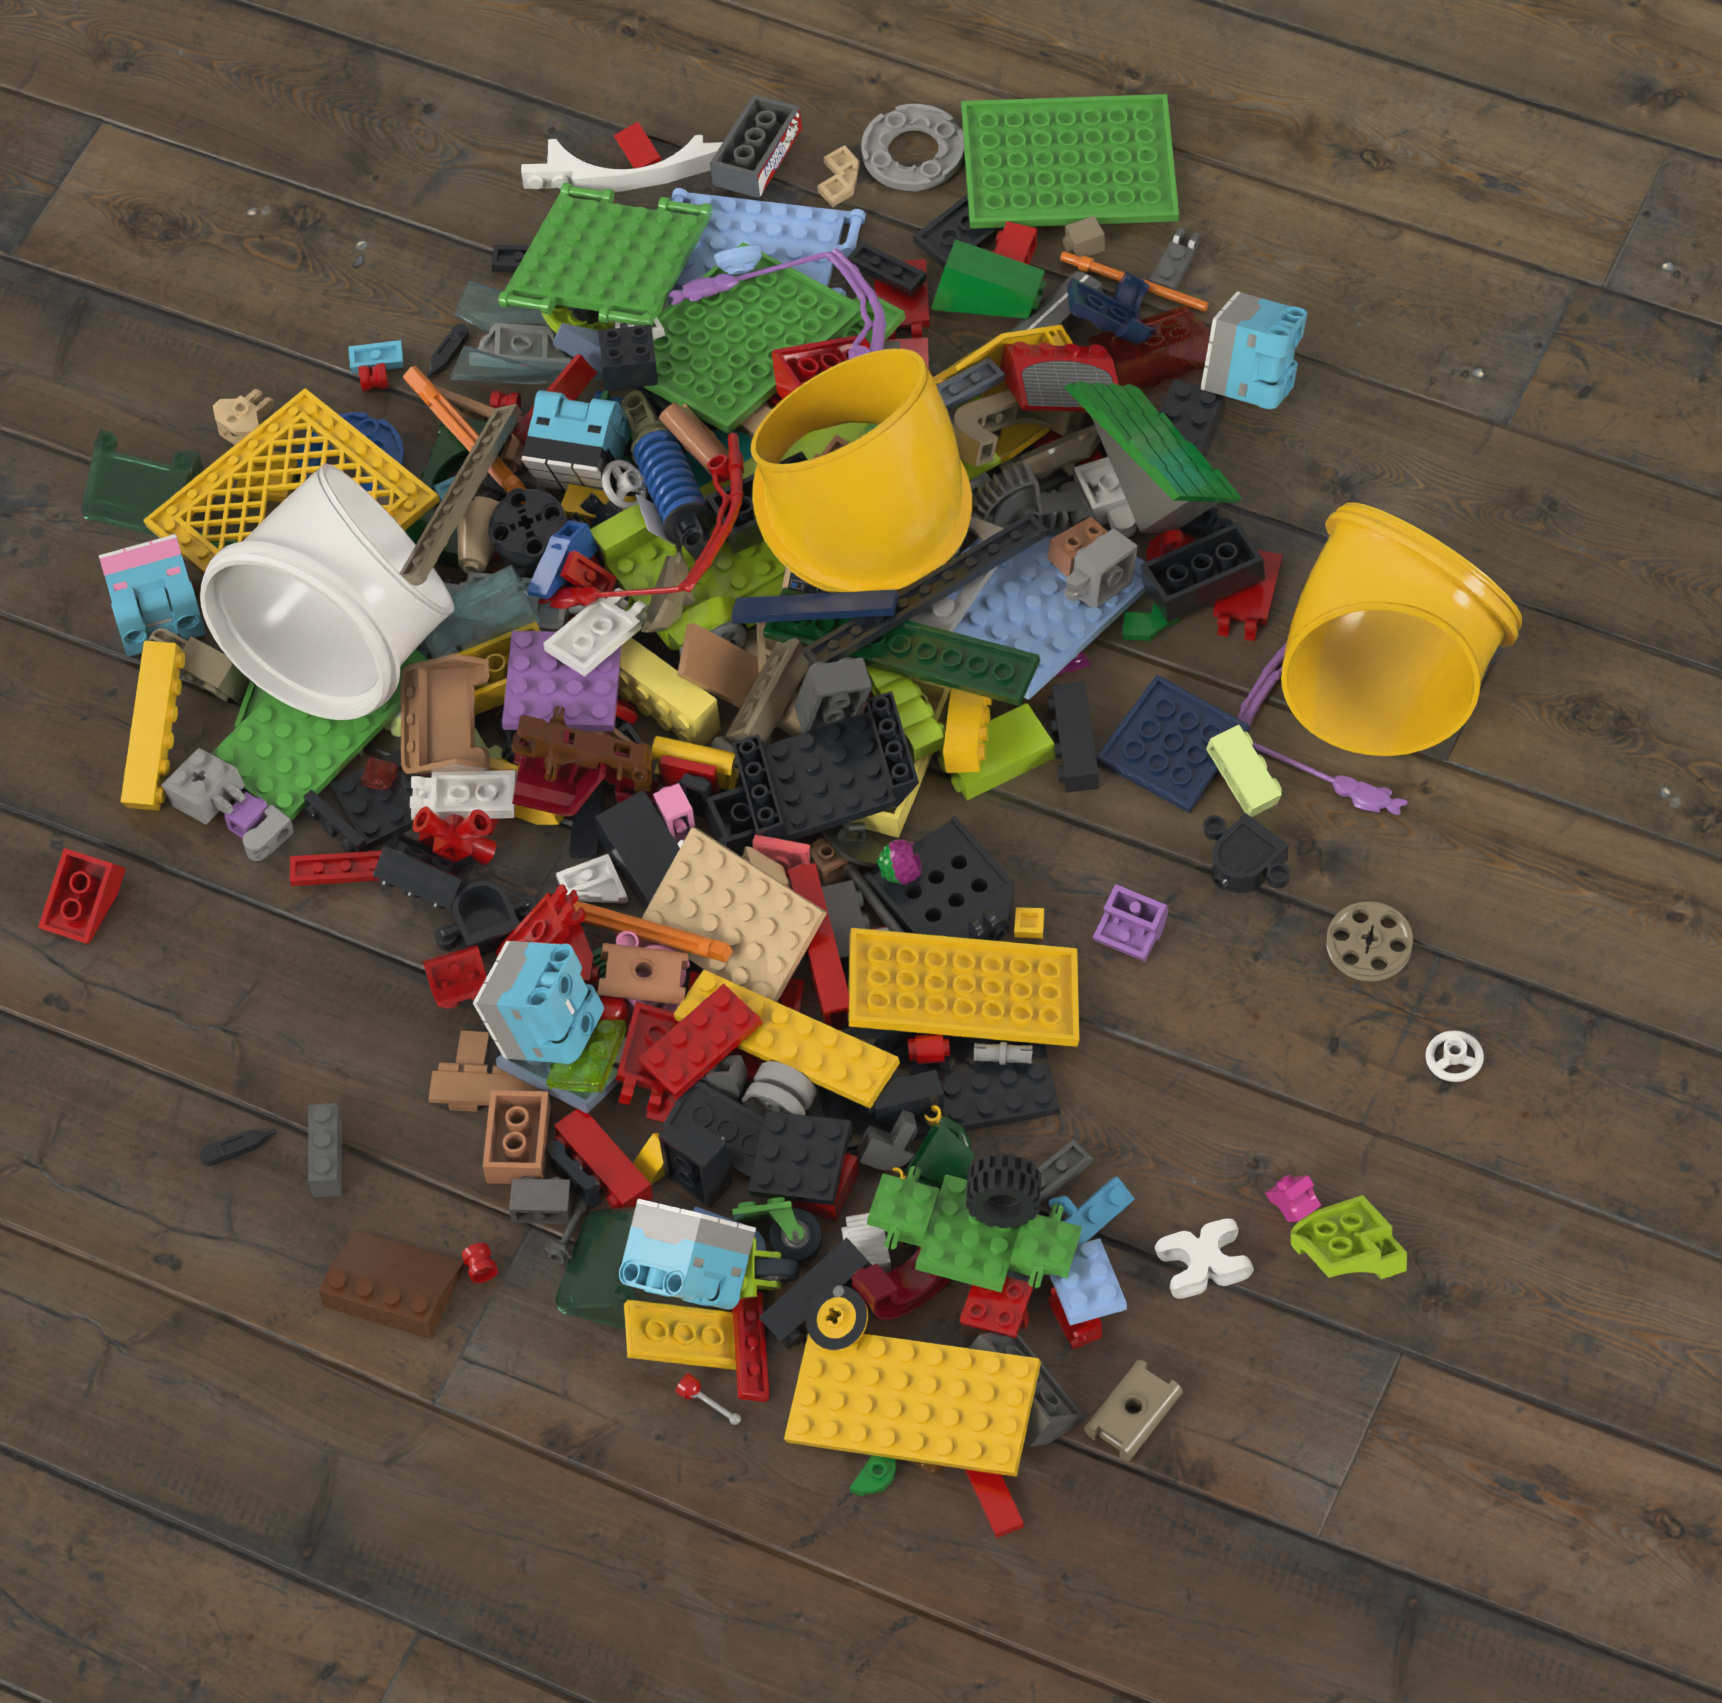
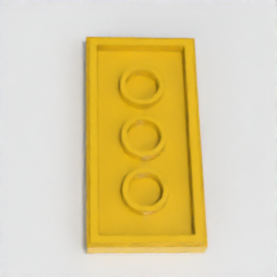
[624,1300,736,1370]

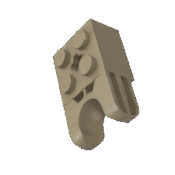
[148,628,250,702]

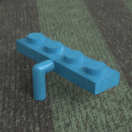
[1049,1176,1135,1244]

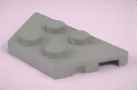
[469,323,571,370]

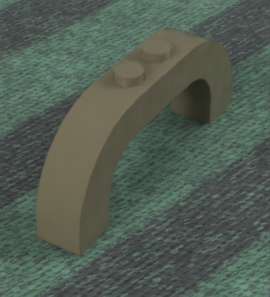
[952,390,1085,467]

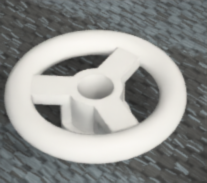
[602,460,647,510]
[1426,1031,1484,1082]

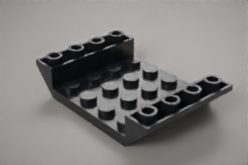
[732,691,919,841]

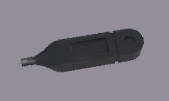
[426,324,470,379]
[200,1129,277,1166]

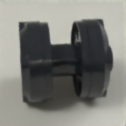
[488,488,568,579]

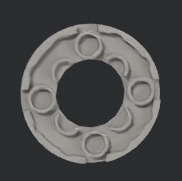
[861,104,964,192]

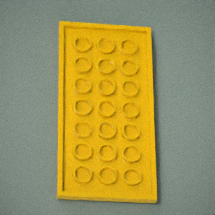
[849,928,1079,1047]
[784,1333,1041,1477]

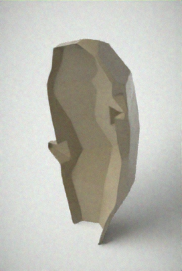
[999,425,1102,479]
[641,542,695,633]

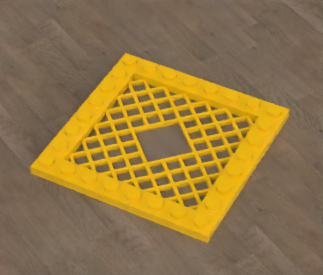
[143,388,440,575]

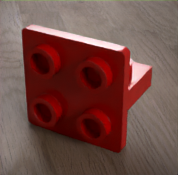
[960,1277,1033,1338]

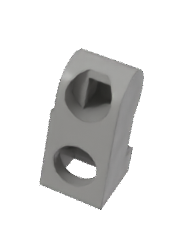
[243,805,294,861]

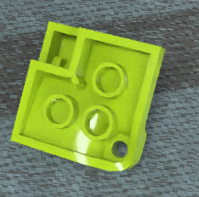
[1291,1195,1407,1279]

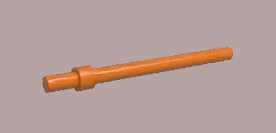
[1060,251,1209,312]

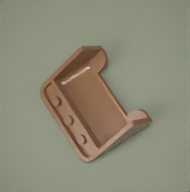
[401,654,490,775]

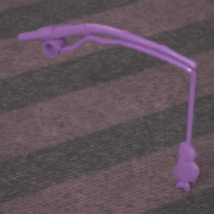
[668,248,886,360]
[1237,644,1408,815]

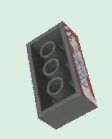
[710,94,803,198]

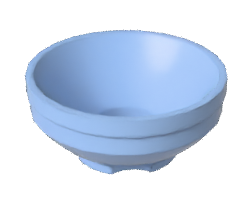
[714,245,762,275]

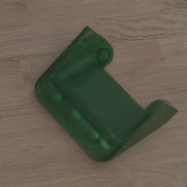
[81,430,204,537]
[555,1206,636,1329]

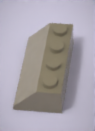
[724,638,810,746]

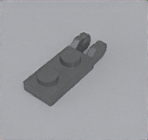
[1149,227,1201,291]

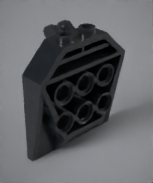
[864,816,1014,941]

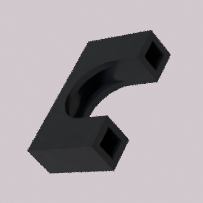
[842,1014,944,1125]

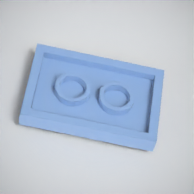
[1050,1239,1127,1325]

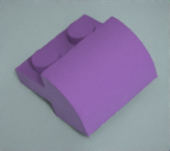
[1093,884,1168,962]

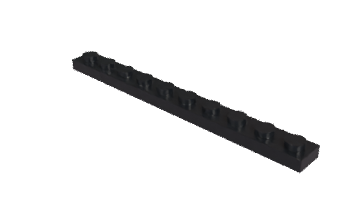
[802,513,1047,665]

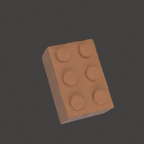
[483,1090,552,1184]

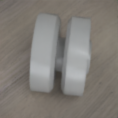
[742,1061,817,1118]

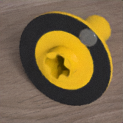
[806,1285,868,1351]

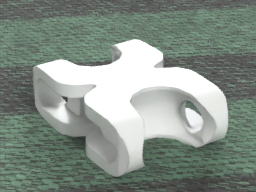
[1155,1219,1254,1299]

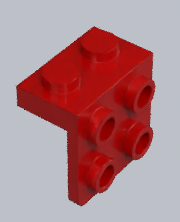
[423,945,487,1009]

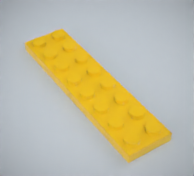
[674,970,900,1108]

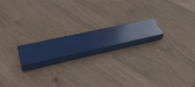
[731,589,898,624]

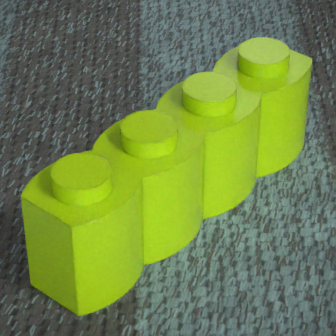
[866,666,946,761]

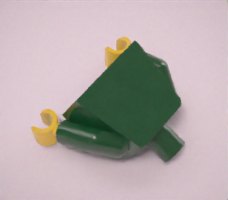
[892,1105,975,1193]

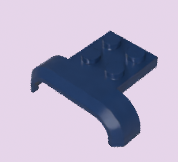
[1066,272,1156,346]

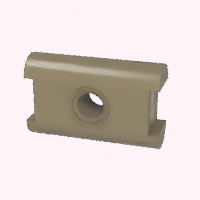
[1084,1360,1183,1461]

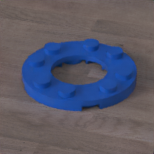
[297,412,405,491]

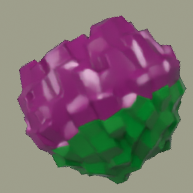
[877,839,922,885]

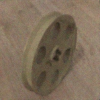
[1327,901,1413,982]

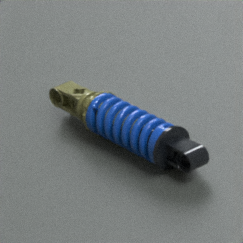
[622,391,715,561]

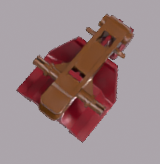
[512,706,659,816]

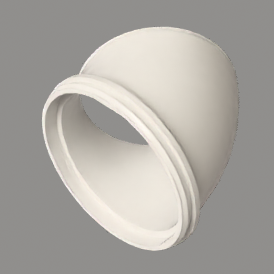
[200,464,454,720]

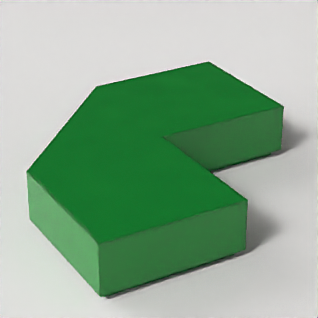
[1122,602,1180,641]

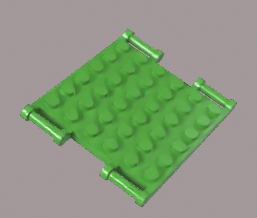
[498,182,713,327]

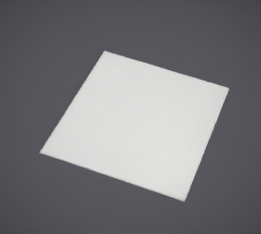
[636,494,676,546]

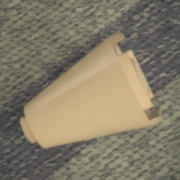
[457,496,503,574]

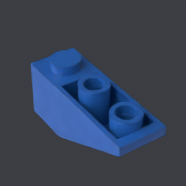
[527,520,598,599]

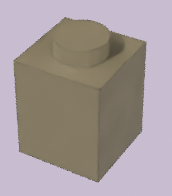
[1063,216,1105,257]

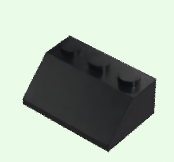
[373,832,474,910]
[658,1126,732,1208]

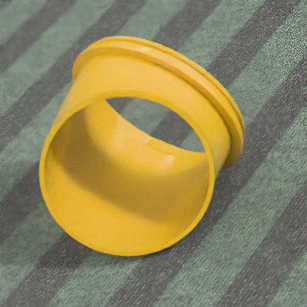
[751,348,972,593]
[1281,502,1522,756]

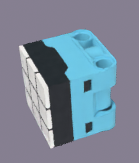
[521,390,631,492]

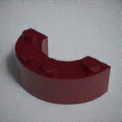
[851,1247,951,1320]

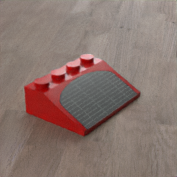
[999,342,1119,412]

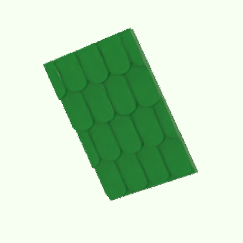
[1064,381,1242,533]

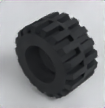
[966,1153,1042,1228]

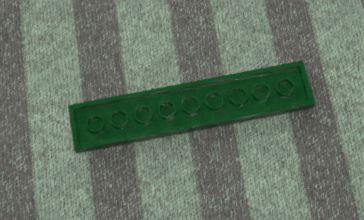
[762,588,1040,706]

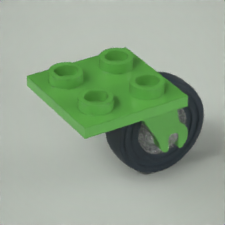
[732,1198,822,1262]

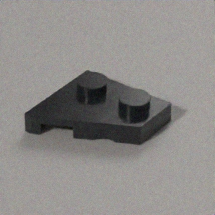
[673,773,712,818]

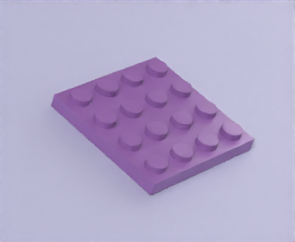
[502,631,622,731]

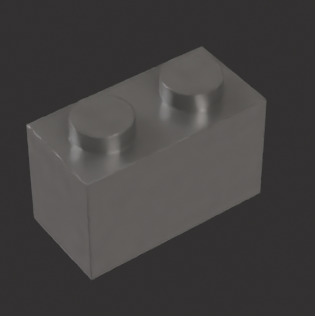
[509,1176,573,1224]

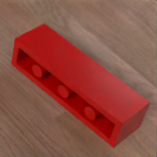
[554,1109,654,1217]

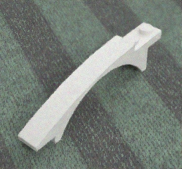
[521,135,723,192]

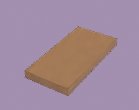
[677,623,759,708]

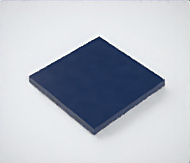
[1096,675,1250,814]

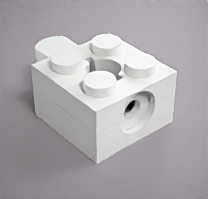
[1074,457,1137,537]

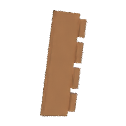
[429,1062,542,1106]

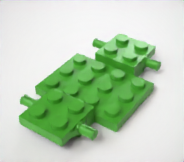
[867,1166,1082,1293]

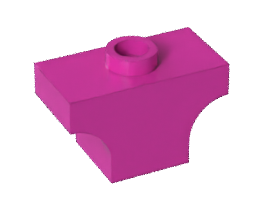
[1265,1174,1322,1222]

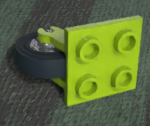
[740,1238,799,1299]

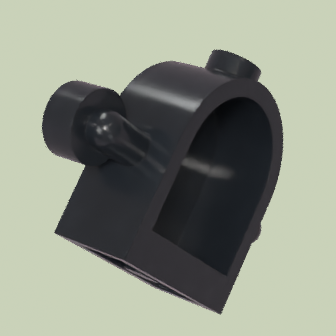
[1203,813,1290,893]
[435,881,536,956]

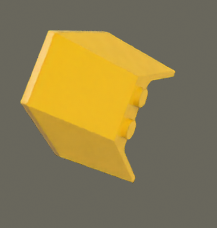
[933,324,1073,472]

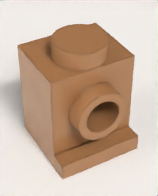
[810,838,848,886]

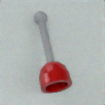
[675,1373,741,1425]

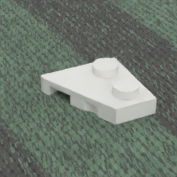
[556,854,628,903]

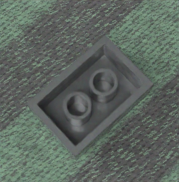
[794,657,872,733]

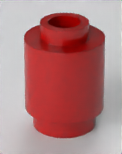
[908,1034,950,1064]

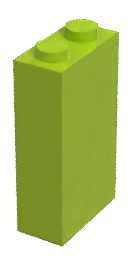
[938,703,1055,800]

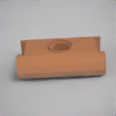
[659,402,729,476]
[597,943,688,1005]

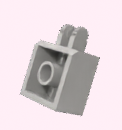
[1064,528,1138,608]
[161,748,245,825]

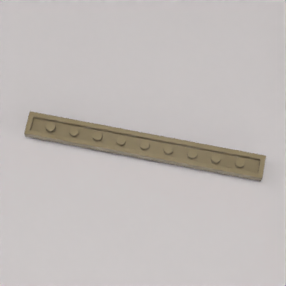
[400,404,522,586]

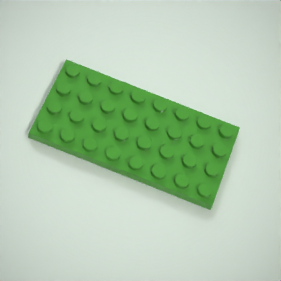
[211,649,429,821]

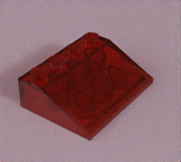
[1088,305,1211,388]

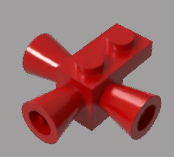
[413,806,496,865]

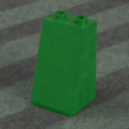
[931,239,1046,319]

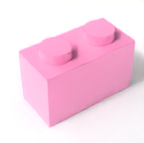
[653,783,695,844]

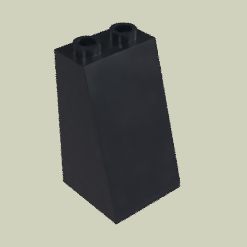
[595,790,680,910]

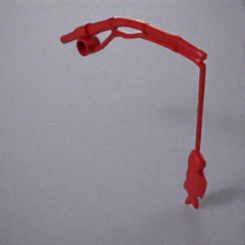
[538,433,745,609]

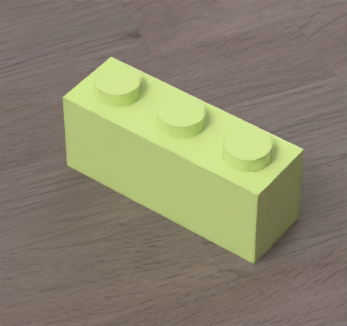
[1206,725,1282,817]

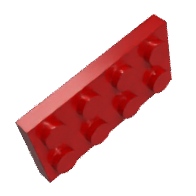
[638,983,763,1099]

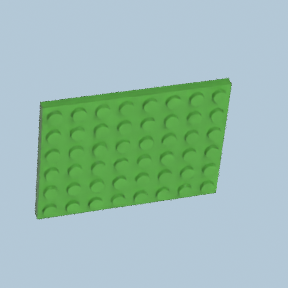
[961,94,1179,229]
[644,242,862,434]

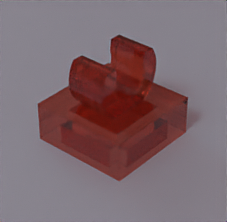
[360,757,398,792]

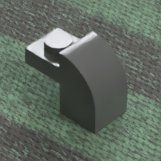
[699,1055,748,1102]
[857,1109,918,1170]

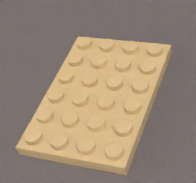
[641,827,827,1002]

